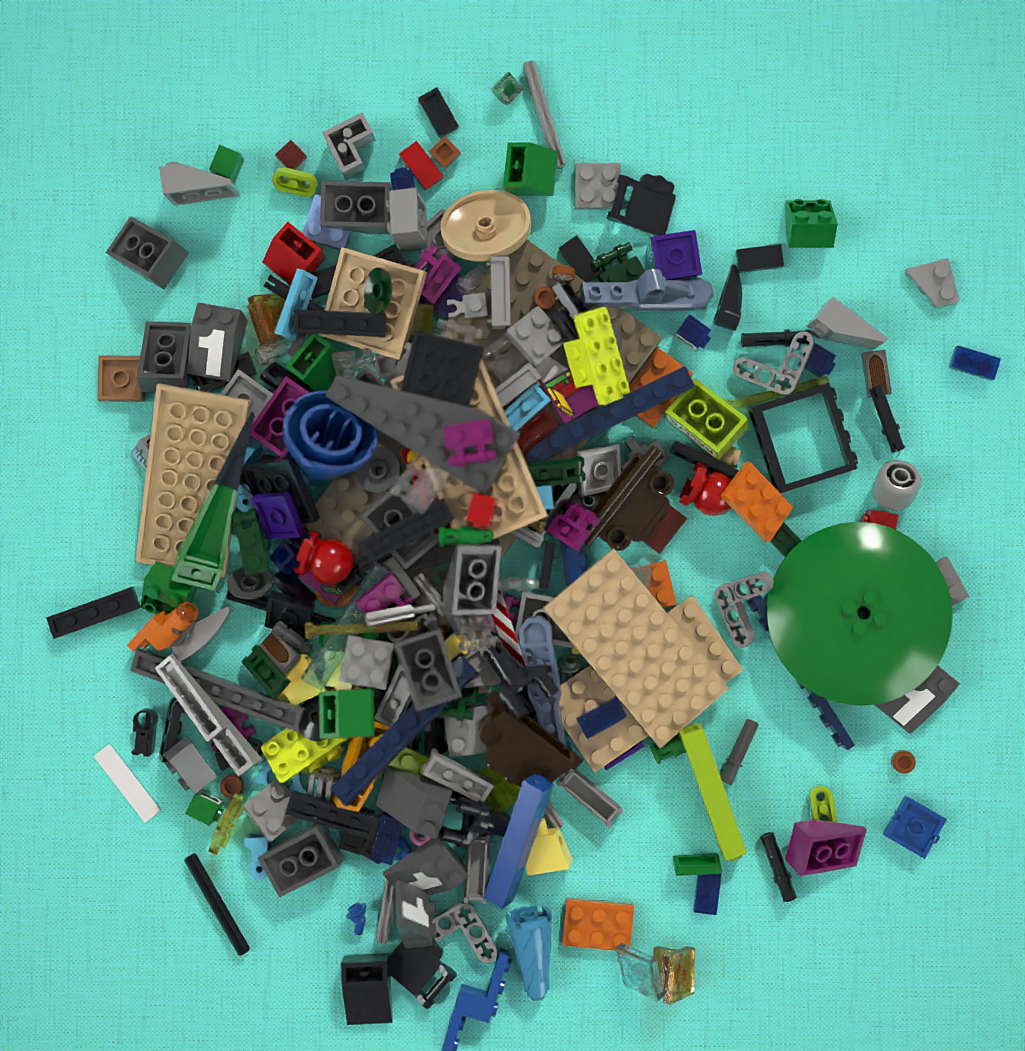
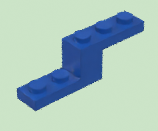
[441,948,512,1051]

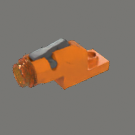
[126,602,198,652]

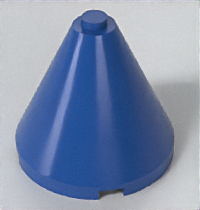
[283,391,378,484]

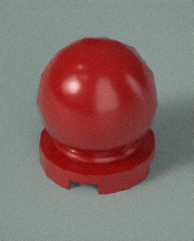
[679,462,732,517]
[294,530,354,585]

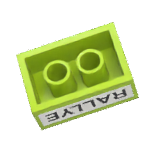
[665,378,748,461]

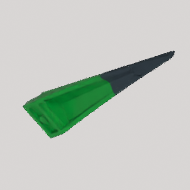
[170,411,255,591]

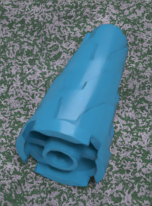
[506,906,552,1001]

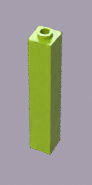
[678,722,747,861]

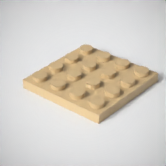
[318,247,427,360]

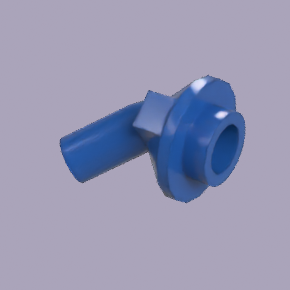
[393,834,412,861]
[346,902,367,935]

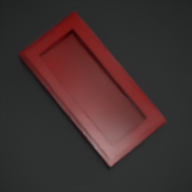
[399,141,444,191]

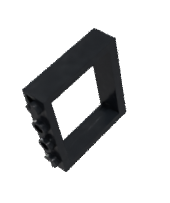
[748,383,858,493]

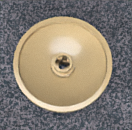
[440,190,531,261]

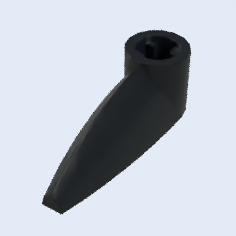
[713,264,742,331]

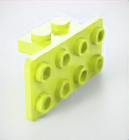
[563,307,630,406]
[261,713,349,783]

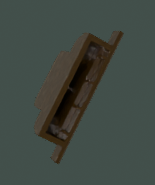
[584,444,674,551]
[479,689,583,787]

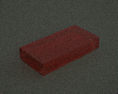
[517,408,560,454]
[642,505,687,554]

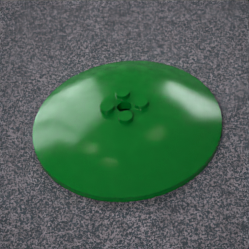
[767,522,952,706]

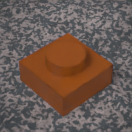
[429,136,461,170]

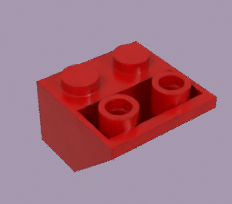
[262,222,326,286]

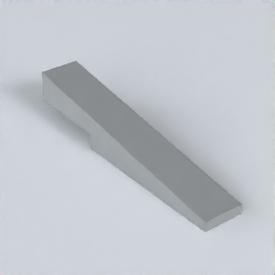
[155,654,263,777]

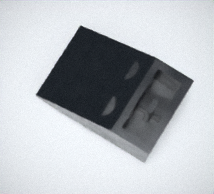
[341,953,393,1025]

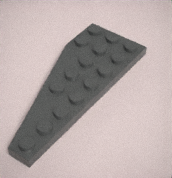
[326,375,521,495]

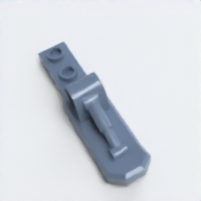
[580,269,714,311]
[519,616,566,746]

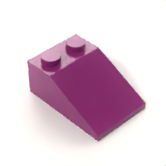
[250,376,309,458]
[785,819,867,877]

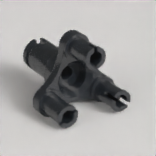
[483,641,559,720]
[438,790,511,849]

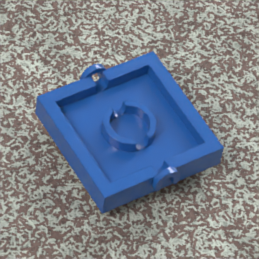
[883,795,947,859]

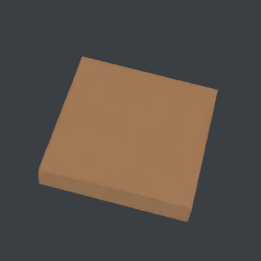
[98,356,145,402]

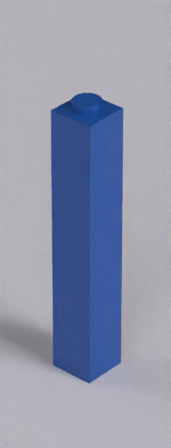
[483,774,554,909]

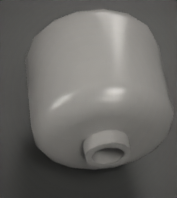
[872,460,921,511]

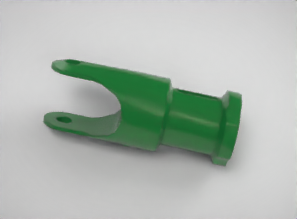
[439,526,494,547]
[650,733,686,764]

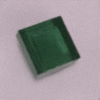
[491,72,523,105]

